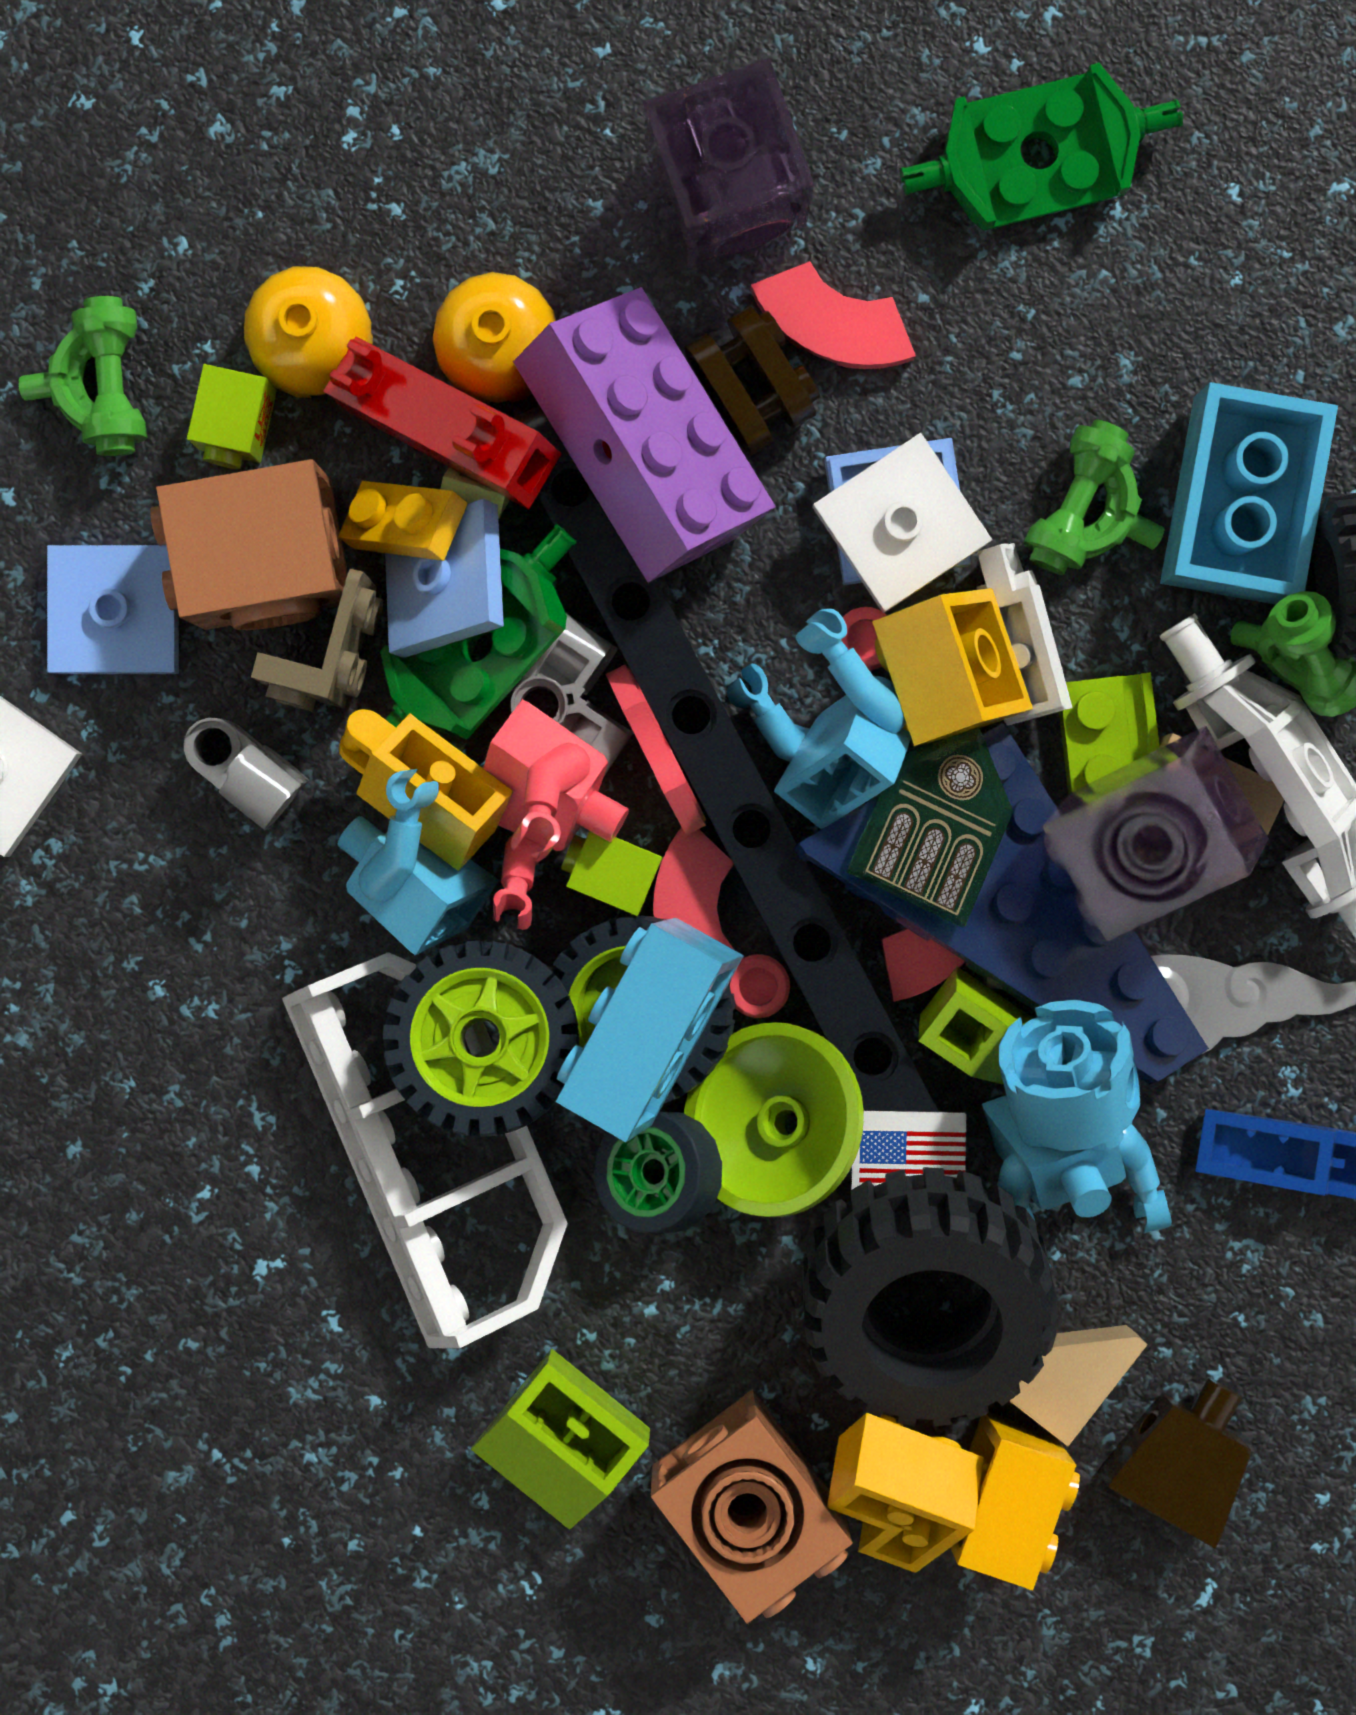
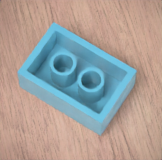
[1160,382,1338,605]
[556,918,744,1142]

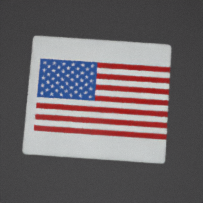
[851,1111,966,1190]

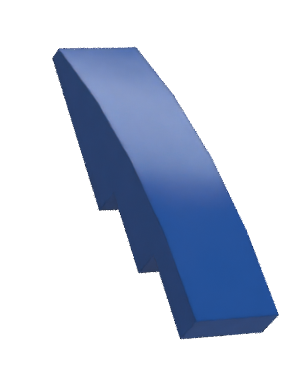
[1196,1108,1356,1199]

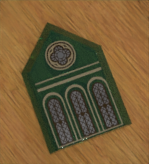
[846,727,1013,928]

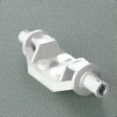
[1159,613,1356,940]

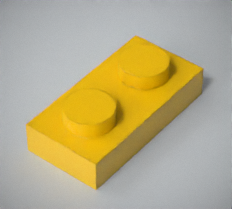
[338,481,468,561]

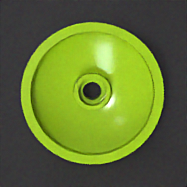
[684,1022,864,1217]

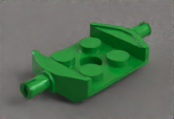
[900,63,1183,231]
[380,524,577,739]

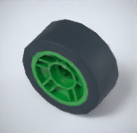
[594,1111,722,1233]

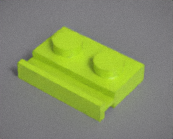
[1059,672,1166,810]

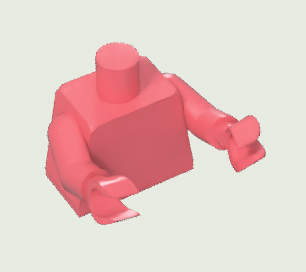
[483,699,629,930]

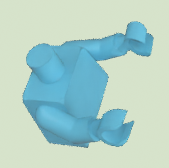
[727,609,911,830]
[338,749,499,955]
[982,1095,1172,1268]

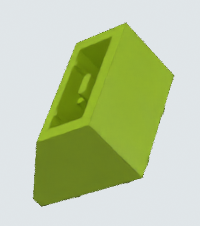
[471,1348,650,1530]

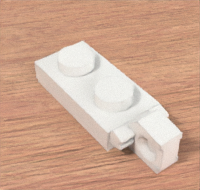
[977,543,1073,726]

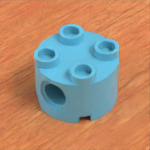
[999,1000,1140,1152]

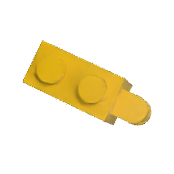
[339,709,513,871]

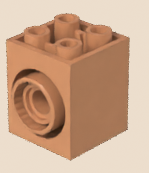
[150,459,348,630]
[651,1389,853,1624]

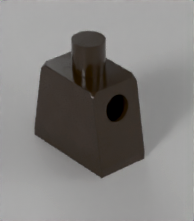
[1098,1378,1251,1549]

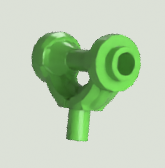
[19,296,147,456]
[1023,419,1165,575]
[1231,591,1356,717]

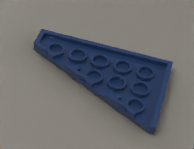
[794,723,1209,1085]

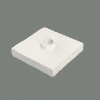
[812,433,992,614]
[0,696,82,857]

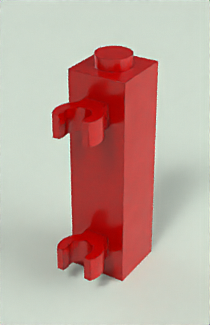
[323,336,561,510]

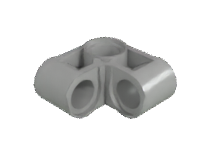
[511,612,634,778]
[184,718,309,830]

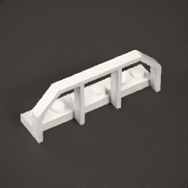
[282,952,568,1348]

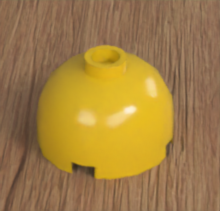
[244,266,373,398]
[433,272,556,404]

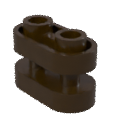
[684,306,820,456]

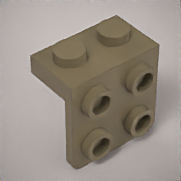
[251,569,383,712]

